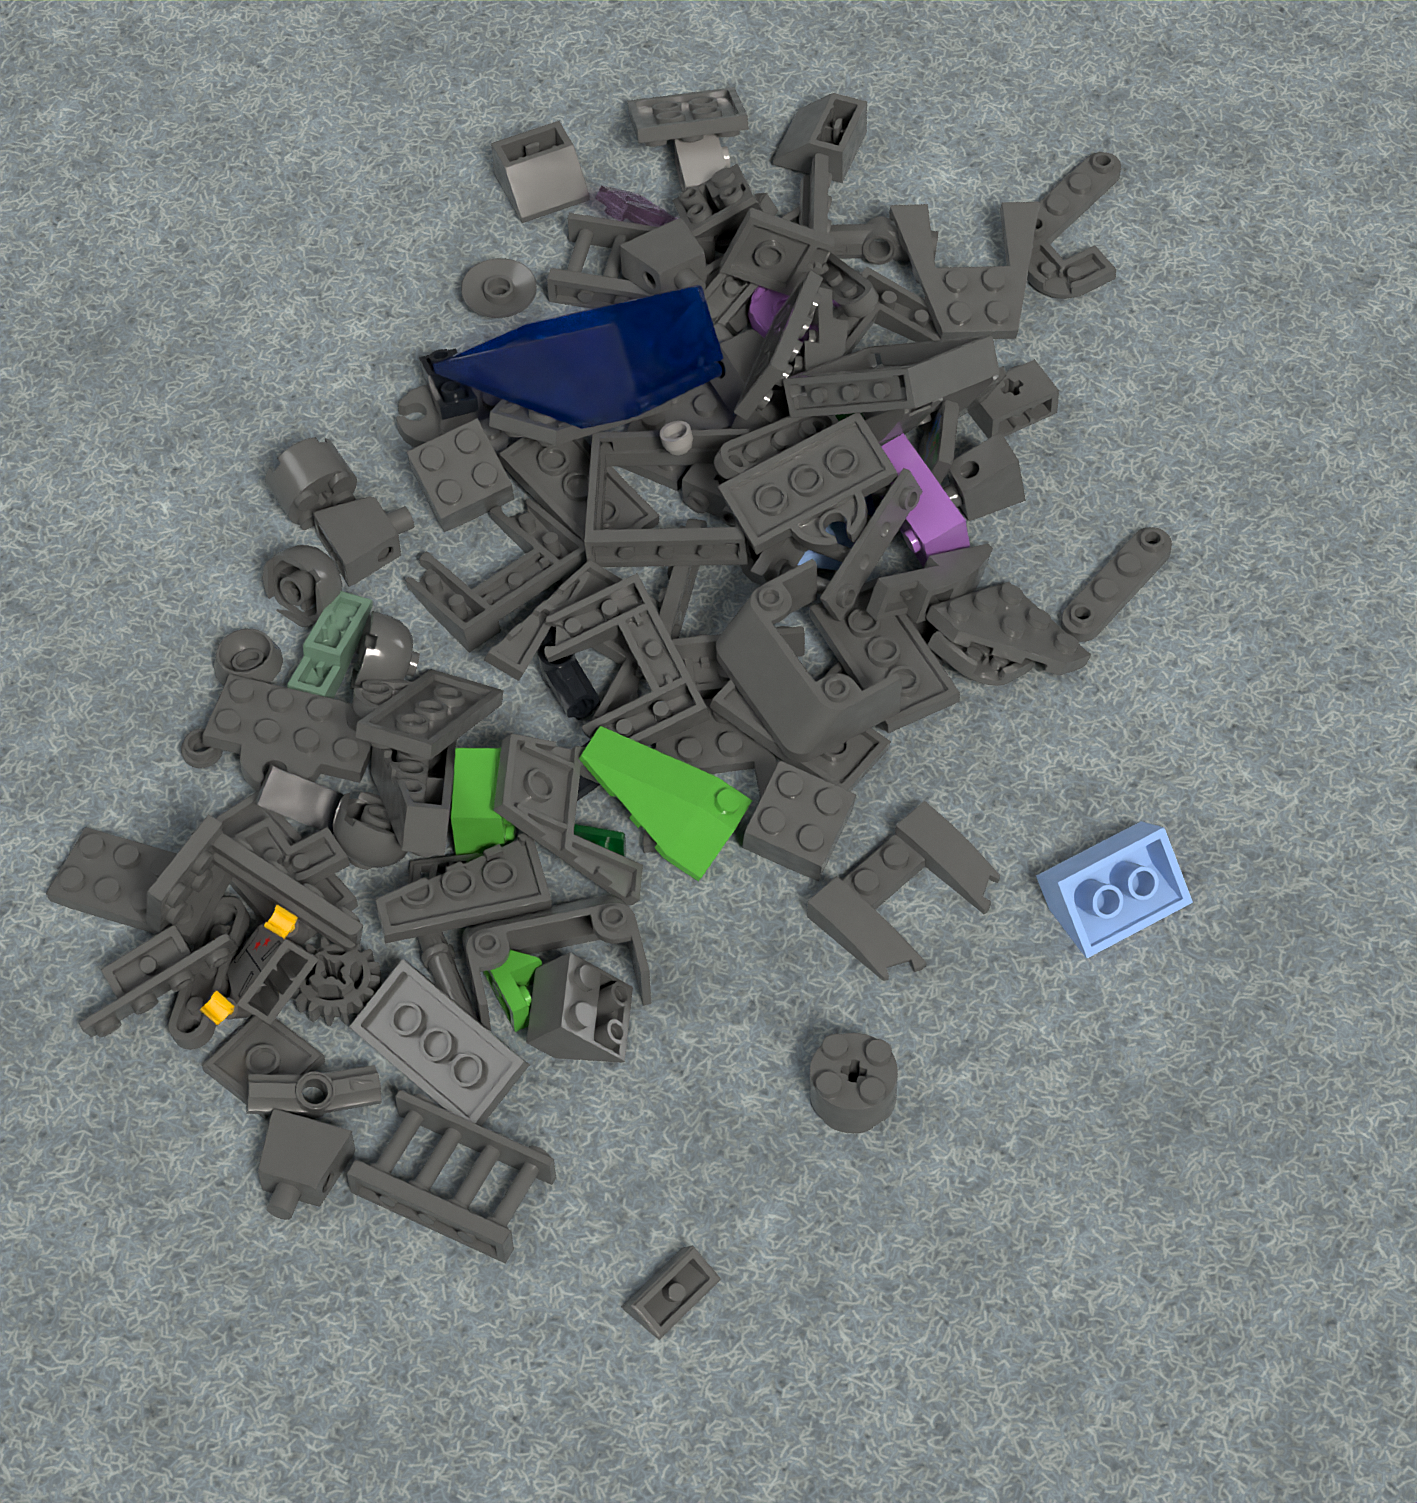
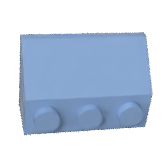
[1036,821,1193,958]

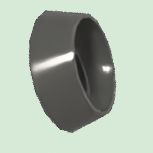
[213,628,283,686]

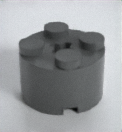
[265,437,357,530]
[810,1033,898,1134]

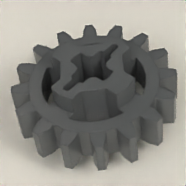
[291,937,382,1026]

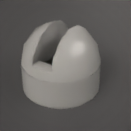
[660,421,693,456]

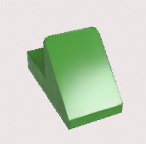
[483,950,542,1032]

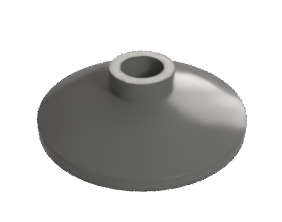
[461,258,537,318]

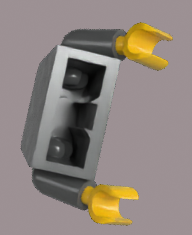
[200,905,319,1025]

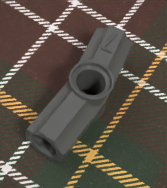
[828,216,938,265]
[246,1065,382,1119]

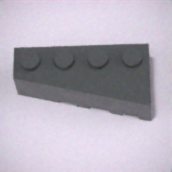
[370,740,457,857]

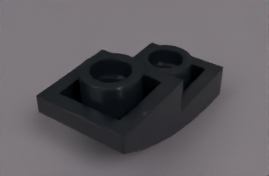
[419,348,479,420]

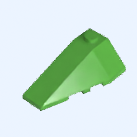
[579,726,752,882]

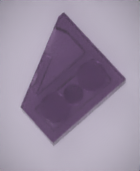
[595,185,677,227]

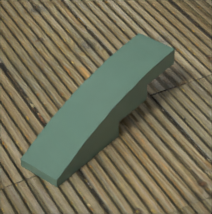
[287,591,373,699]

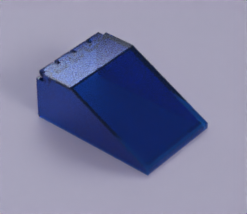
[433,285,724,429]

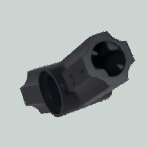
[536,626,600,720]

